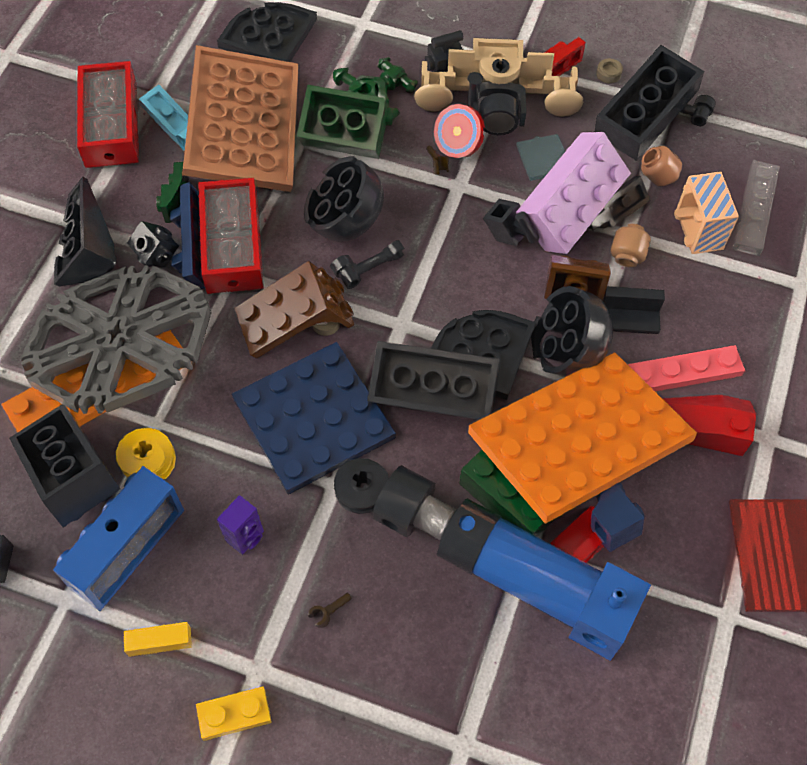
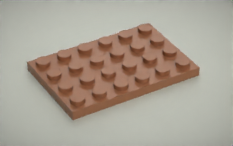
[182,45,298,192]

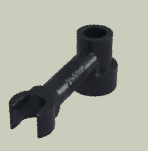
[680,95,716,127]
[330,240,405,289]

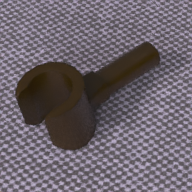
[426,146,450,175]
[308,593,352,628]

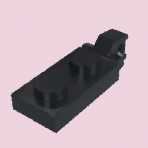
[586,176,650,231]

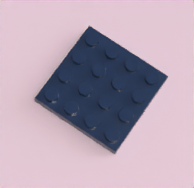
[231,342,396,495]

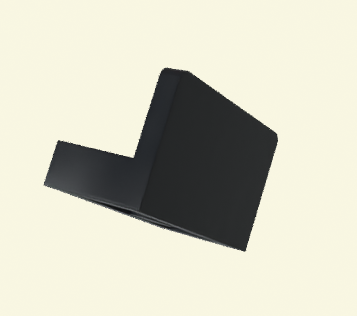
[603,286,665,334]

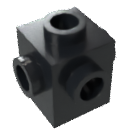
[127,221,179,268]

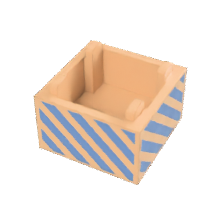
[674,172,739,254]

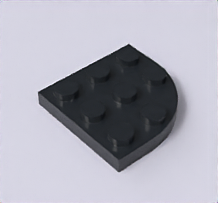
[217,2,317,62]
[431,310,536,400]

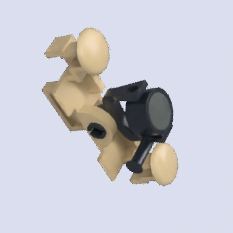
[414,38,583,136]

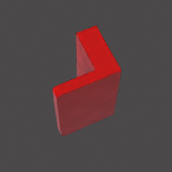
[544,37,586,76]
[550,506,604,563]

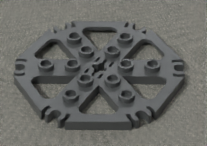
[21,265,212,414]

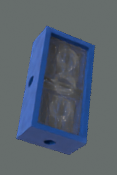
[53,466,184,611]

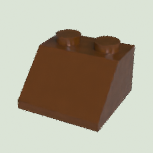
[544,255,611,301]

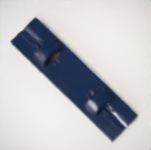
[170,182,205,290]

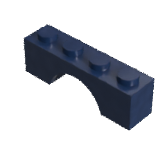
[591,482,645,552]

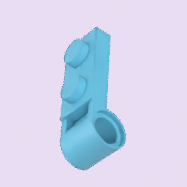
[139,85,188,151]

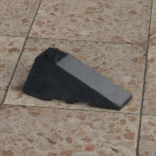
[54,176,116,287]

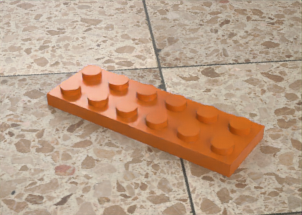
[1,330,182,433]

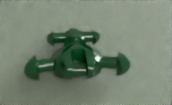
[333,57,418,126]

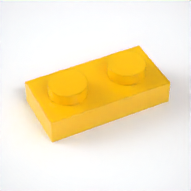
[196,686,272,741]

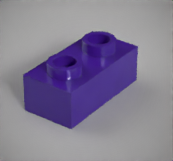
[217,495,264,555]

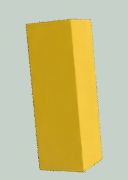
[124,622,192,657]

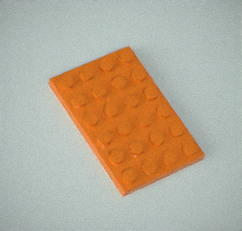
[468,352,697,524]

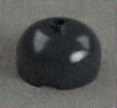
[304,156,384,242]
[531,286,613,377]

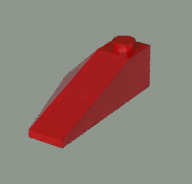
[662,395,756,456]

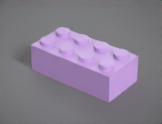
[516,132,631,254]

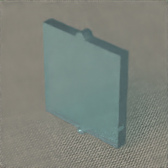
[516,134,565,181]

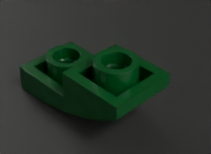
[156,162,189,223]

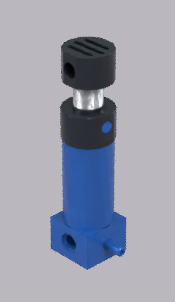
[373,465,651,661]

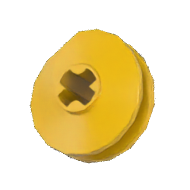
[116,428,176,480]

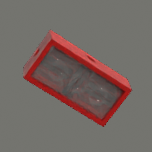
[77,61,139,168]
[198,178,264,294]

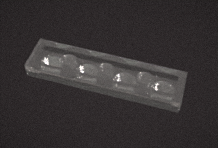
[733,160,780,256]

